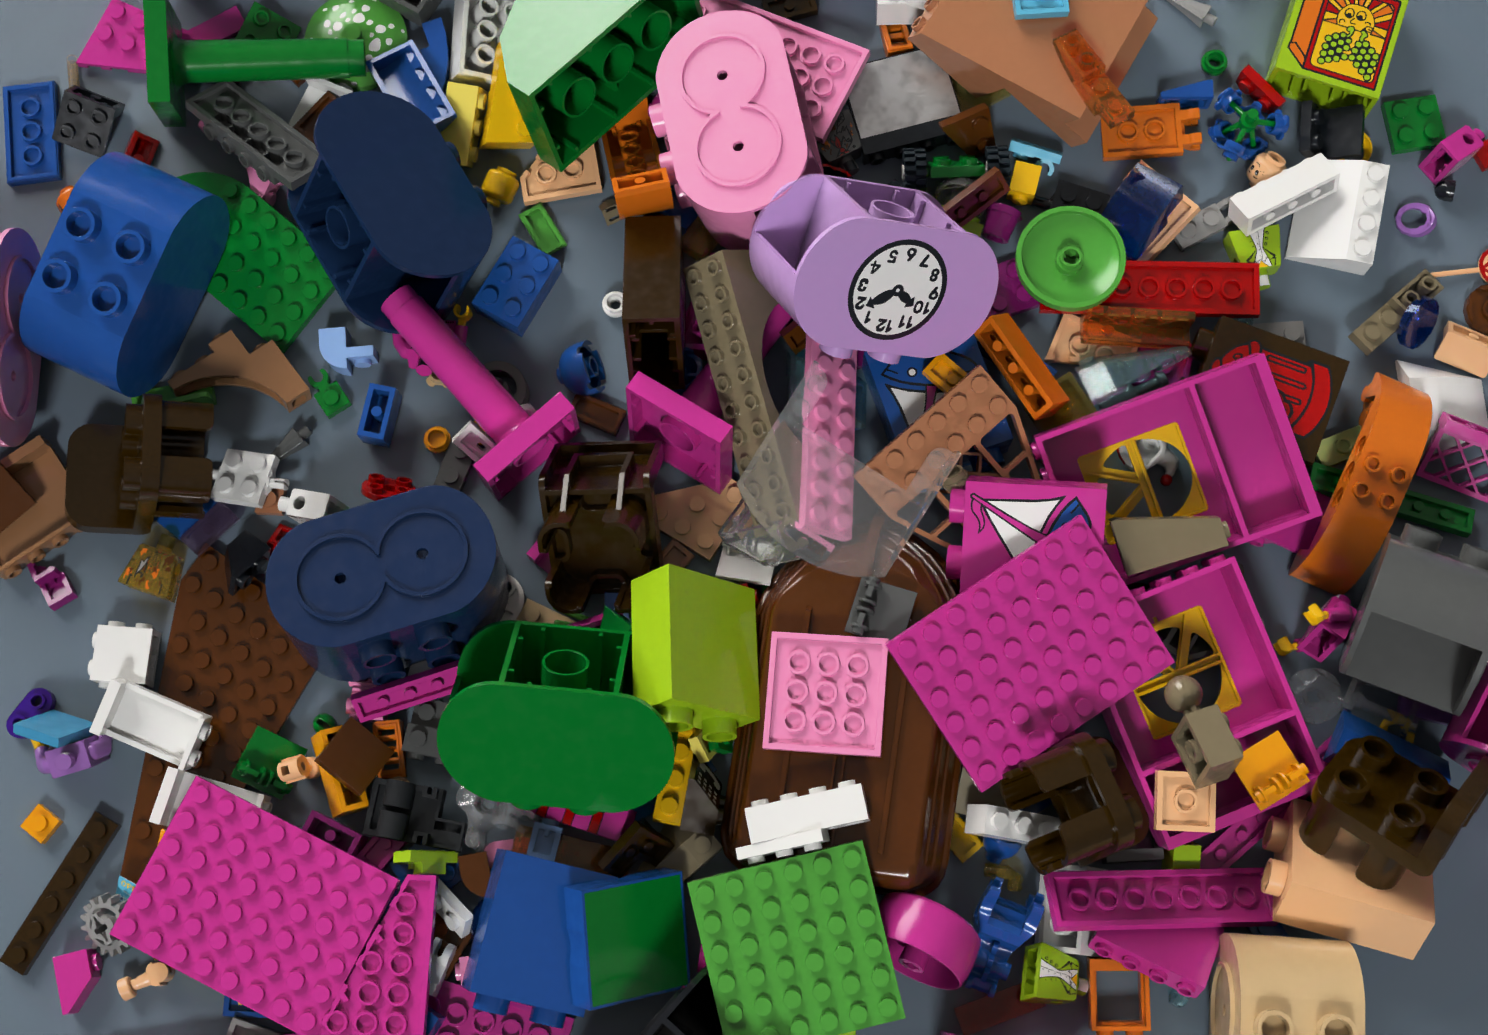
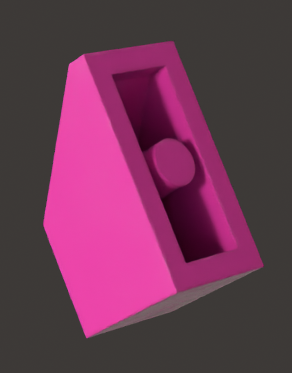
[52,949,103,1015]

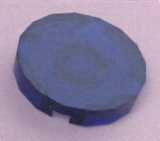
[1397,295,1439,349]

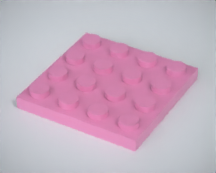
[762,631,889,758]

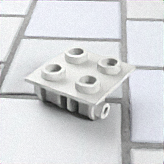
[715,533,778,586]

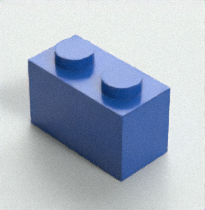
[357,383,402,448]

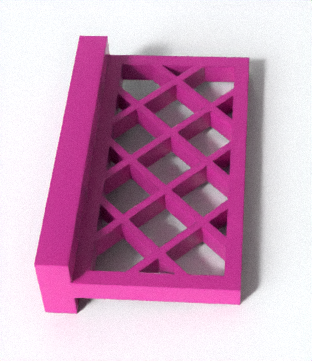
[1415,411,1488,503]

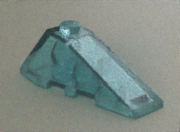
[1074,346,1192,406]

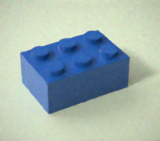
[472,236,562,337]

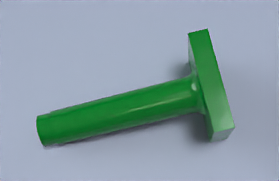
[143,0,366,127]

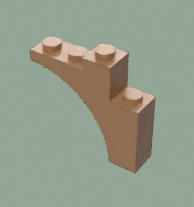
[167,330,312,413]

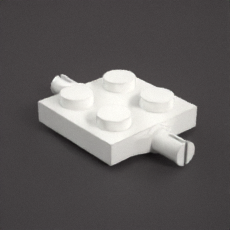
[210,449,290,508]

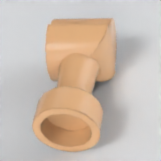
[277,754,321,784]
[117,962,175,1001]

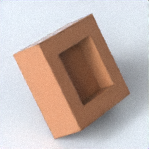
[255,488,287,516]

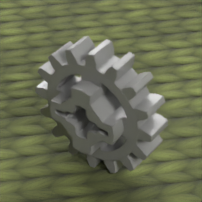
[80,892,131,957]

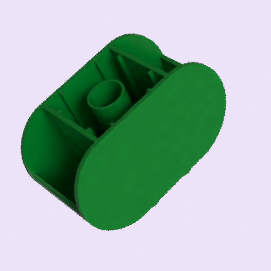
[437,620,678,816]

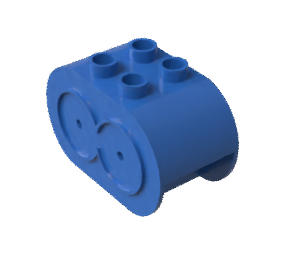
[19,152,230,397]

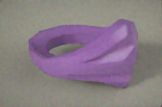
[1395,203,1437,238]

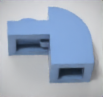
[318,327,379,376]

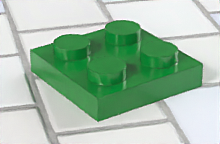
[1380,94,1446,155]

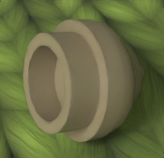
[941,465,969,492]

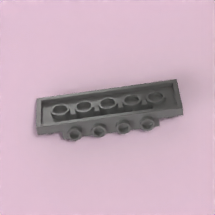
[185,82,319,191]

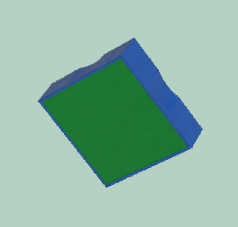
[564,867,690,1011]

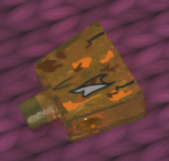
[118,533,184,603]

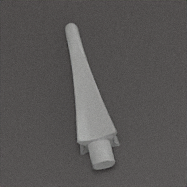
[1166,0,1218,28]

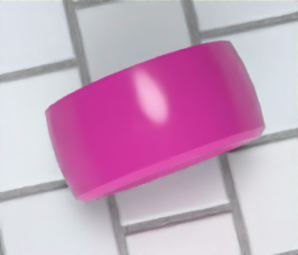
[878,891,981,990]

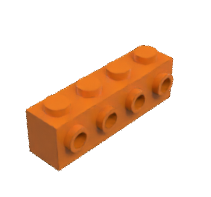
[974,313,1070,421]

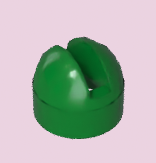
[313,713,337,733]

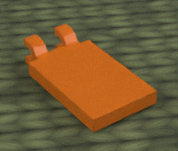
[1100,103,1202,162]

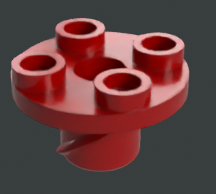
[361,473,416,501]

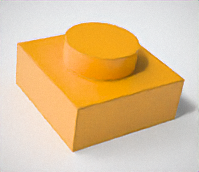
[20,804,63,844]

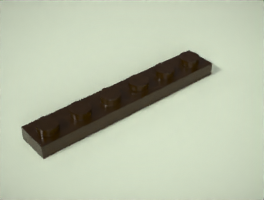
[0,811,122,975]

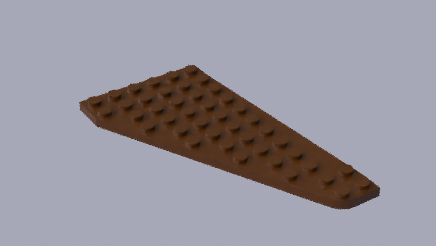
[120,545,316,884]

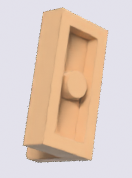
[1434,320,1488,378]

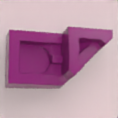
[27,563,78,611]

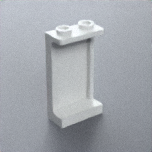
[89,677,213,771]

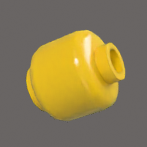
[481,166,520,208]

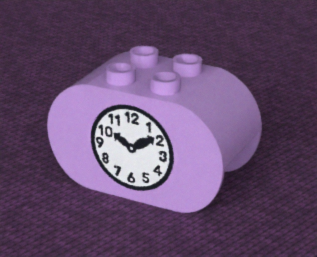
[749,174,999,364]

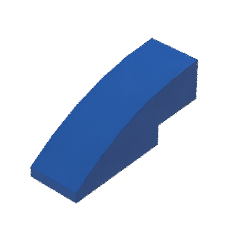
[420,17,451,96]

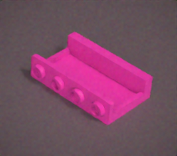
[1088,927,1224,998]

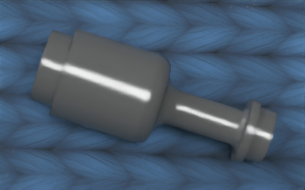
[1097,371,1170,410]

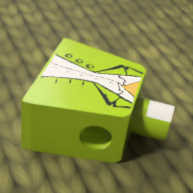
[1223,224,1281,291]
[1020,942,1089,1005]

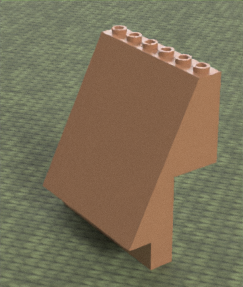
[908,0,1158,147]

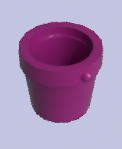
[982,202,1023,244]

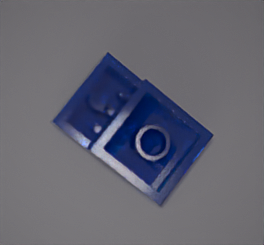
[1102,163,1183,260]

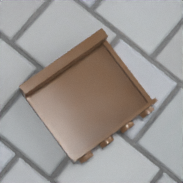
[0,435,83,580]

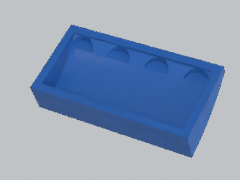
[365,39,457,132]

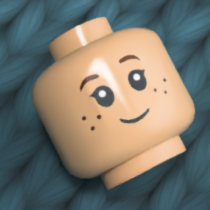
[1246,151,1287,187]

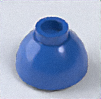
[982,837,1022,864]

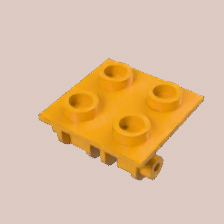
[1235,730,1310,811]

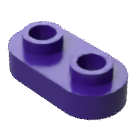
[6,688,56,739]

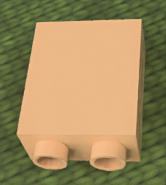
[1261,798,1436,960]

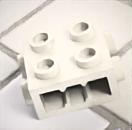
[88,621,161,689]

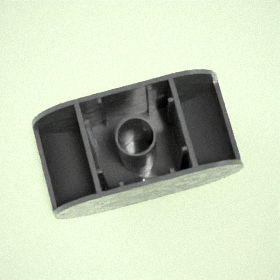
[1339,523,1488,716]

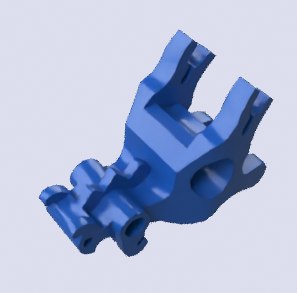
[964,876,1044,998]

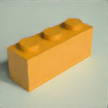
[311,725,369,819]

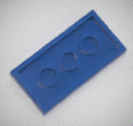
[3,80,62,187]

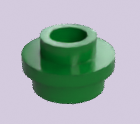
[1201,50,1228,76]

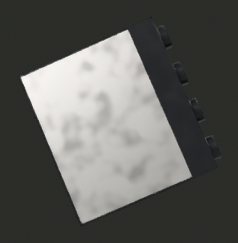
[847,49,961,165]

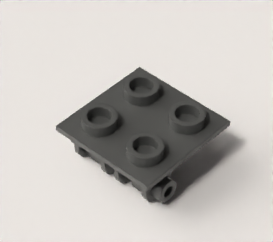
[844,576,918,641]

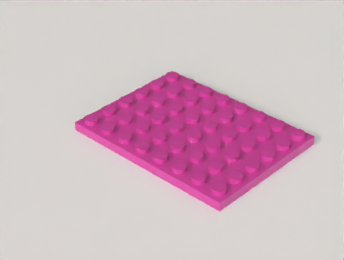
[884,515,1175,793]
[109,776,400,1035]

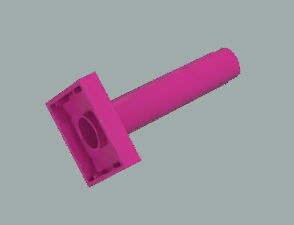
[381,285,581,501]
[626,304,793,494]

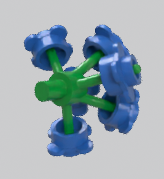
[1208,87,1289,162]

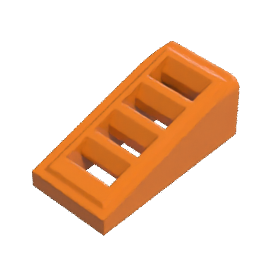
[879,25,914,57]
[372,719,407,779]

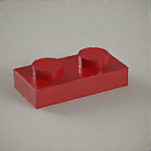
[1236,64,1286,114]

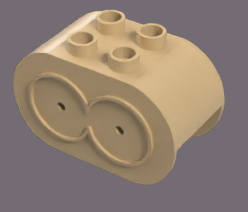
[1209,933,1365,1035]

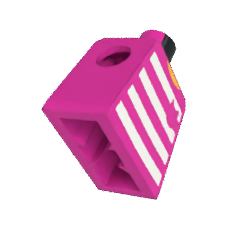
[1418,125,1485,186]

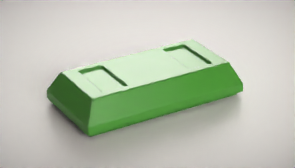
[518,202,567,255]

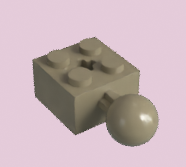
[1164,675,1244,790]

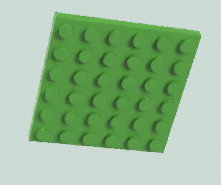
[687,839,906,1035]

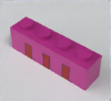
[518,806,637,841]

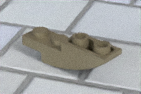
[1348,269,1444,356]

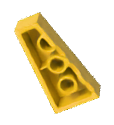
[479,42,534,149]

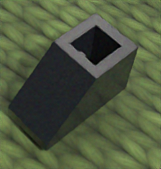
[224,530,271,596]

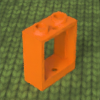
[1086,957,1151,1035]

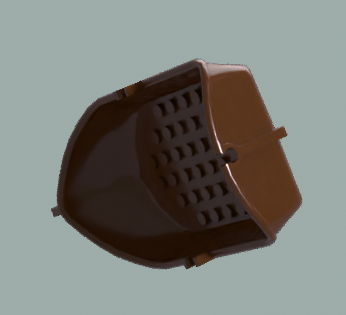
[720,509,961,897]

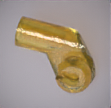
[984,863,1024,892]

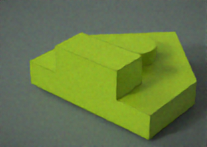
[393,850,458,875]

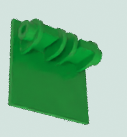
[235,1,301,39]
[231,725,308,800]

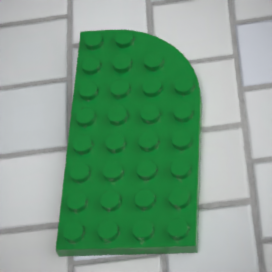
[177,172,335,354]

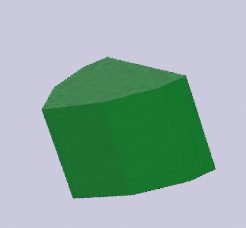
[499,0,704,172]

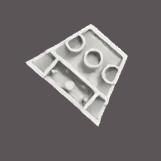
[1395,360,1488,460]

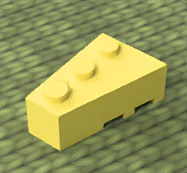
[440,81,488,168]

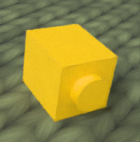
[1006,160,1042,206]

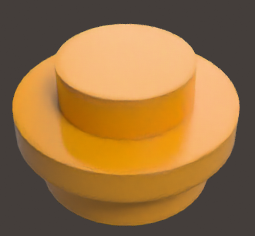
[424,426,451,453]

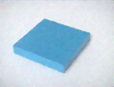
[13,709,94,748]

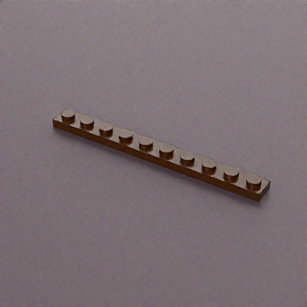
[779,166,1011,355]

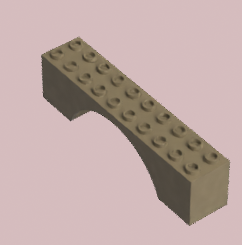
[683,250,801,536]

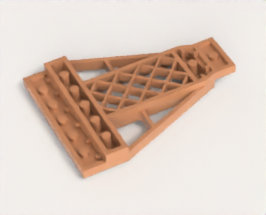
[852,364,1040,548]

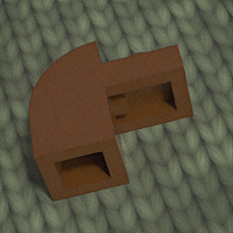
[458,851,491,897]

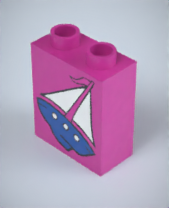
[946,475,1108,593]

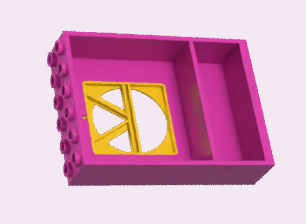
[1029,353,1323,585]
[1101,554,1324,850]

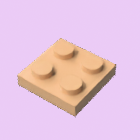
[1154,770,1216,833]

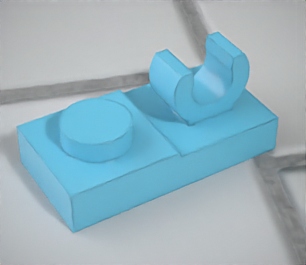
[1009,137,1063,176]

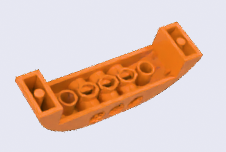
[602,97,674,220]
[1288,372,1432,596]

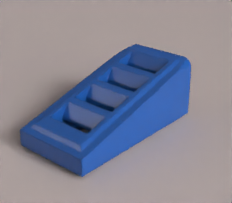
[1156,79,1214,109]

